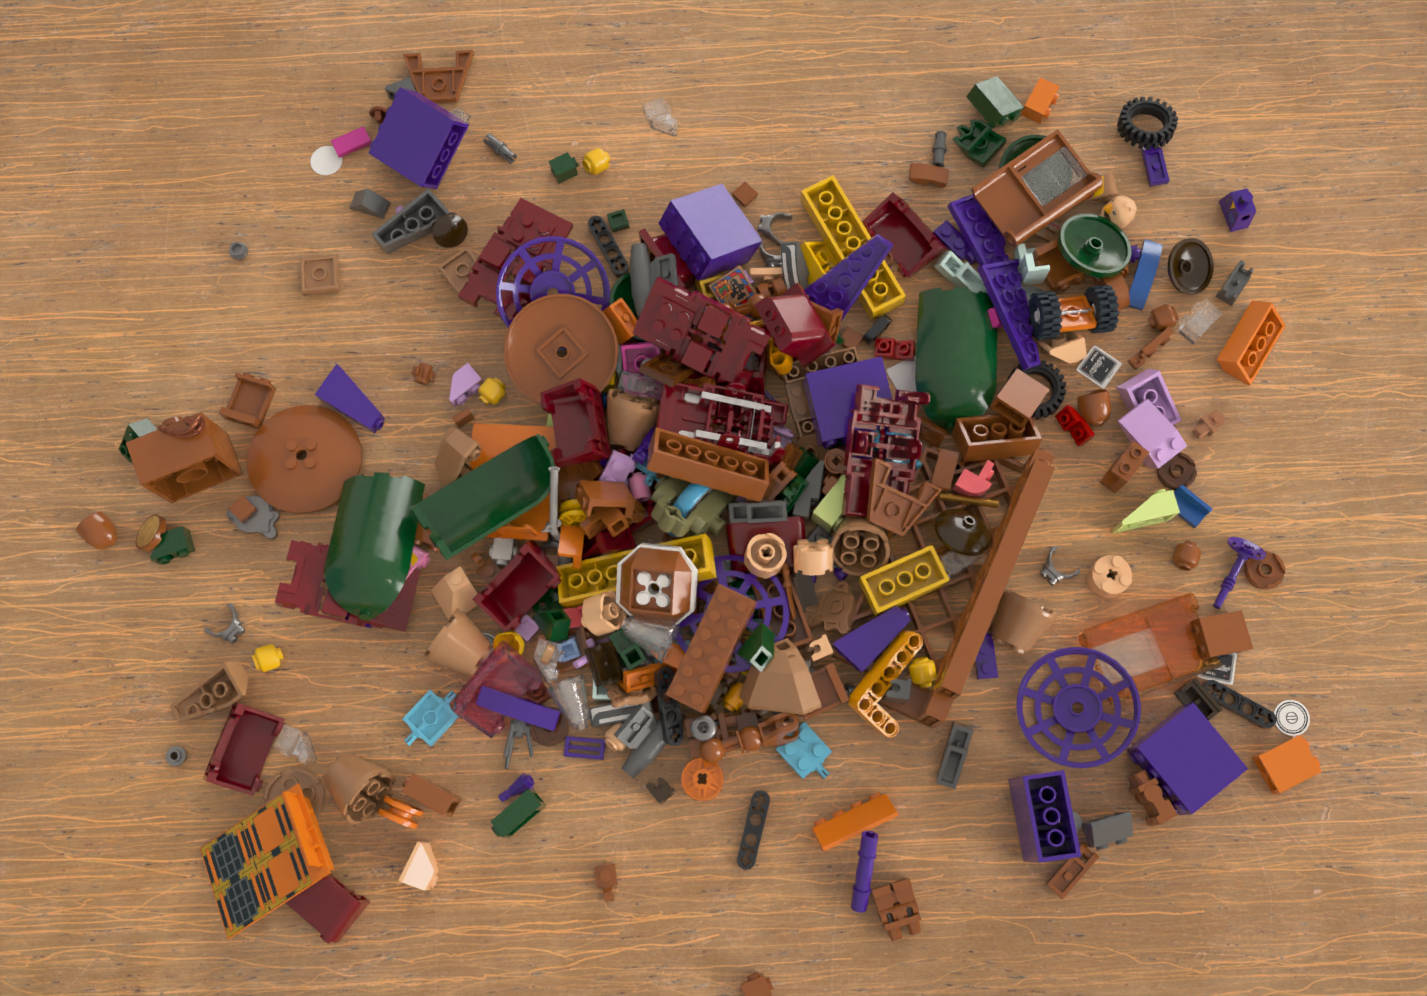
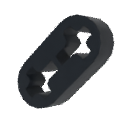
[862,314,893,345]

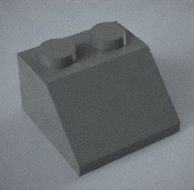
[1082,811,1133,850]

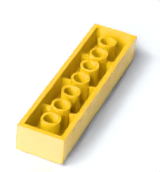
[800,175,906,321]
[556,533,717,609]

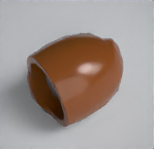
[1077,389,1111,427]
[76,511,117,549]

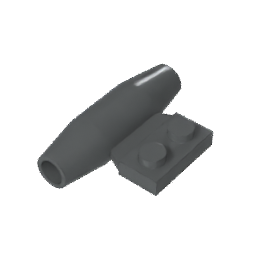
[630,243,678,318]
[613,704,685,779]

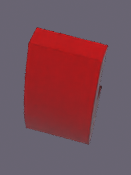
[874,338,916,361]
[1055,405,1095,446]

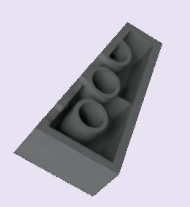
[372,188,450,254]

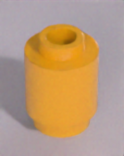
[722,682,744,713]

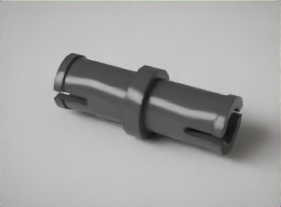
[932,131,947,167]
[484,133,517,164]

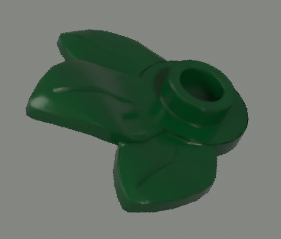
[533,586,565,614]

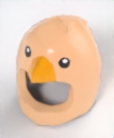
[1098,195,1137,230]

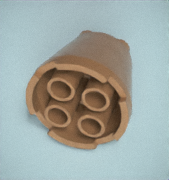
[607,389,659,451]
[830,515,890,576]
[992,588,1058,654]
[422,608,492,676]
[322,753,396,825]

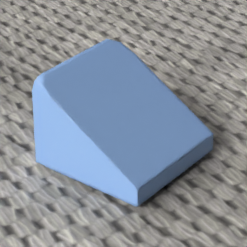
[556,634,581,662]

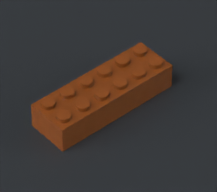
[647,427,769,502]
[666,584,758,713]

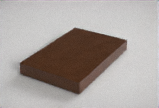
[639,351,696,387]

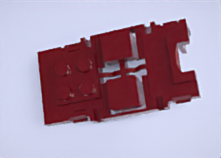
[458,198,573,321]
[841,384,930,517]
[275,540,421,632]

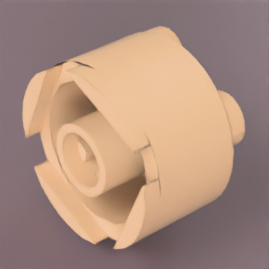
[744,533,787,579]
[793,539,833,575]
[1087,555,1132,598]
[581,591,627,636]

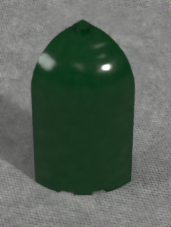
[915,287,997,433]
[410,434,555,561]
[324,472,425,621]

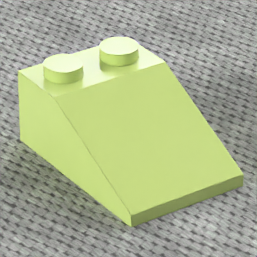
[811,474,847,533]
[1111,489,1180,534]

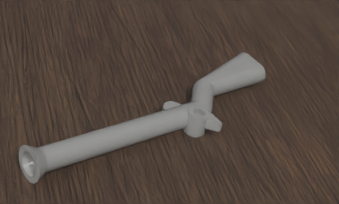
[542,466,573,566]

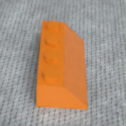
[1217,300,1286,385]
[811,792,899,851]

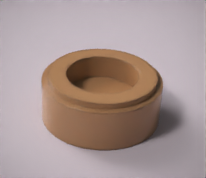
[540,643,555,665]

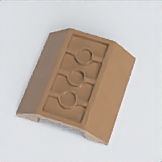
[783,346,859,437]

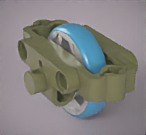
[651,475,737,537]

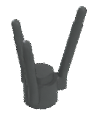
[503,719,534,769]

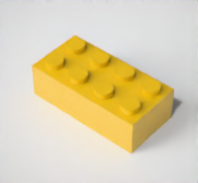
[858,545,950,617]

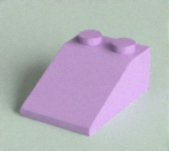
[1117,369,1181,425]
[1117,399,1187,469]

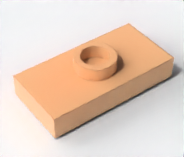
[750,268,784,283]

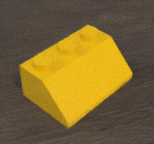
[800,241,838,285]

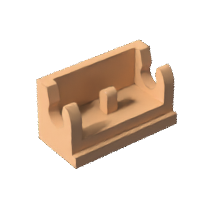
[807,634,834,666]

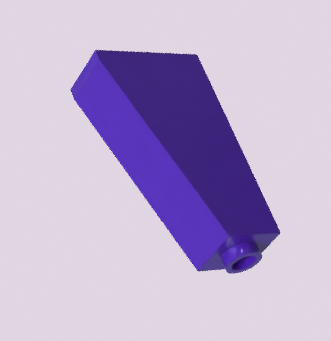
[315,364,385,434]
[832,606,911,674]

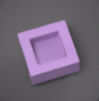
[515,614,540,642]

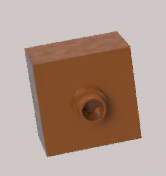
[126,412,243,503]

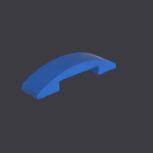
[1129,239,1163,311]

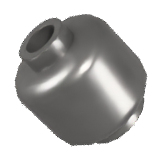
[690,715,717,742]

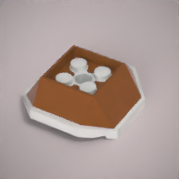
[616,543,698,626]

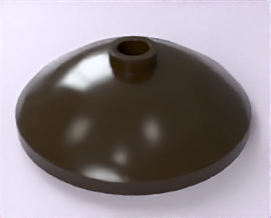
[1167,238,1214,295]
[934,509,992,556]

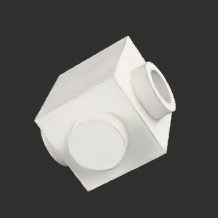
[489,538,518,566]

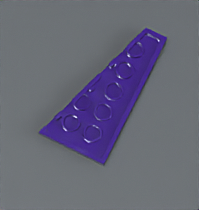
[947,194,1009,266]
[804,234,893,321]
[977,259,1041,370]

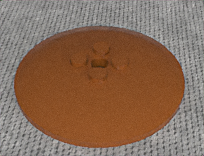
[504,294,619,405]
[247,405,362,514]

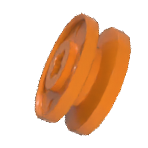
[681,758,724,802]
[377,795,424,829]

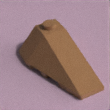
[170,660,249,722]

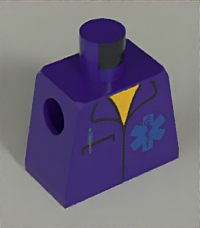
[1219,188,1256,232]

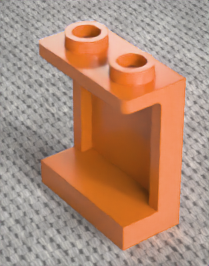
[1252,735,1322,794]

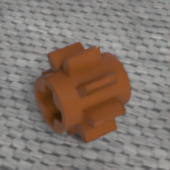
[411,363,436,385]
[626,499,645,525]

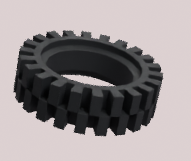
[1117,97,1178,150]
[1005,360,1066,420]

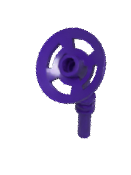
[1213,537,1266,609]

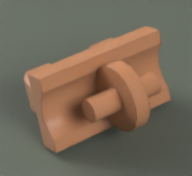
[1193,411,1225,439]

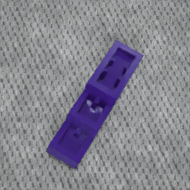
[476,685,561,731]

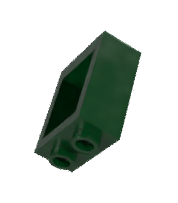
[490,789,547,838]

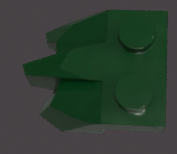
[953,120,1007,168]
[777,474,809,515]

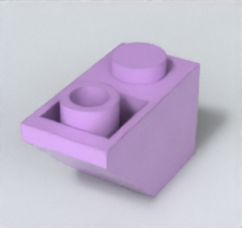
[449,363,483,408]

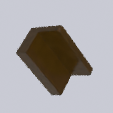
[789,570,818,613]

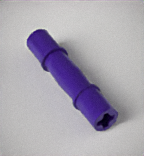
[851,831,878,913]

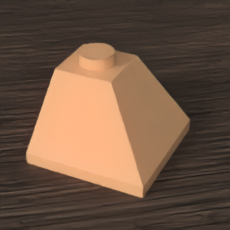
[1033,331,1087,364]
[431,566,478,620]
[398,841,439,891]

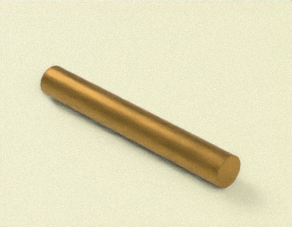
[939,492,999,508]

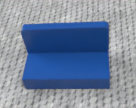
[1173,485,1213,528]

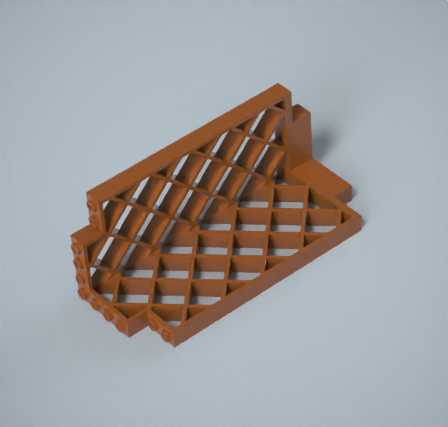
[833,446,1055,728]

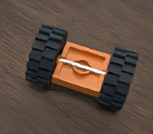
[1028,285,1119,340]

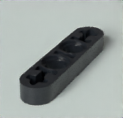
[588,216,629,278]
[654,667,684,746]
[1202,680,1277,729]
[737,791,770,870]

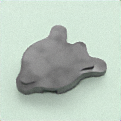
[227,496,280,539]

